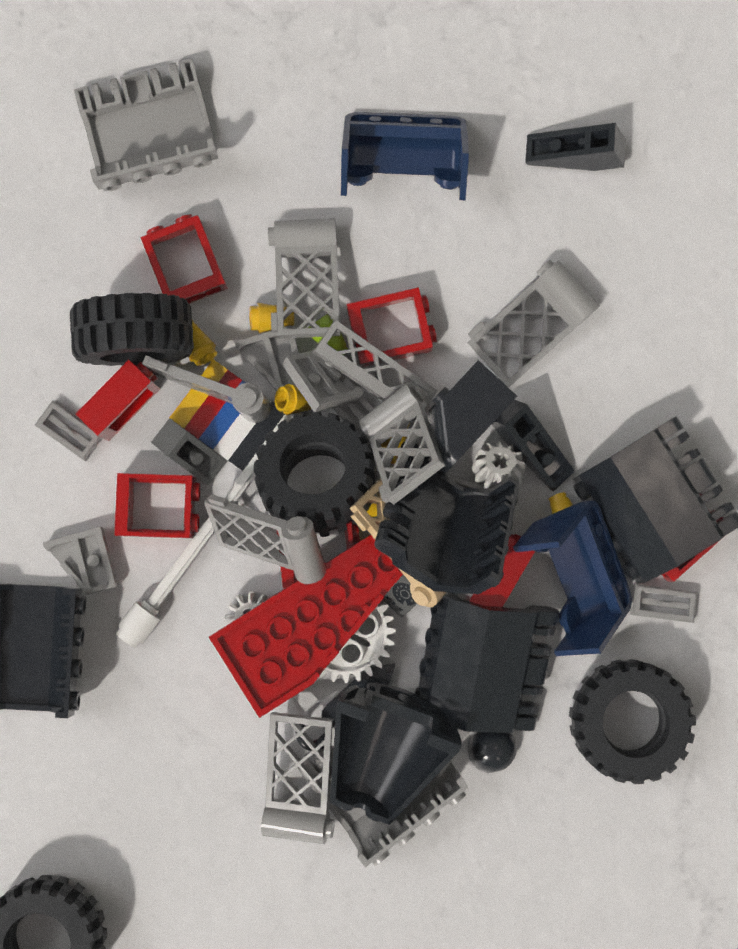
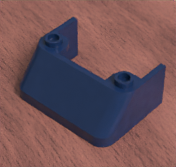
[341,112,469,201]
[513,500,632,656]

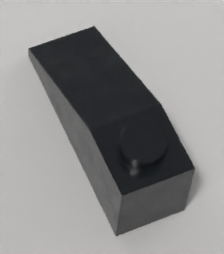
[525,122,626,171]
[492,400,575,492]

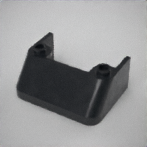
[428,360,517,475]

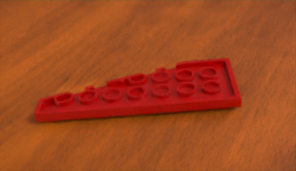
[209,534,403,718]

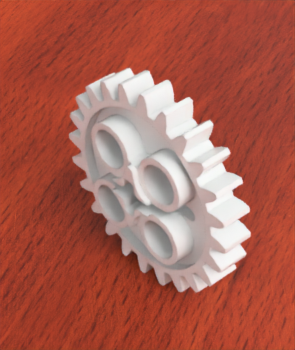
[320,604,396,684]

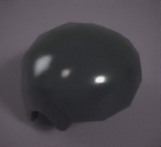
[467,732,517,773]

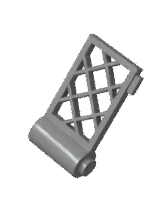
[268,218,340,339]
[467,260,600,388]
[142,356,271,423]
[358,382,445,505]
[204,494,326,584]
[261,712,335,844]

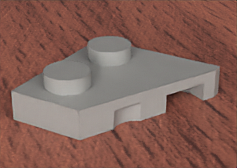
[234,325,299,391]
[282,351,364,412]
[43,527,118,595]

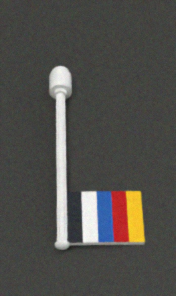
[116,359,298,648]

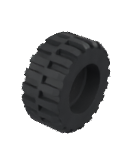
[70,293,194,366]
[253,411,377,537]
[569,659,696,784]
[0,875,107,949]

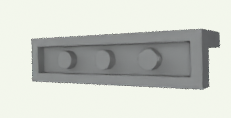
[311,319,438,422]

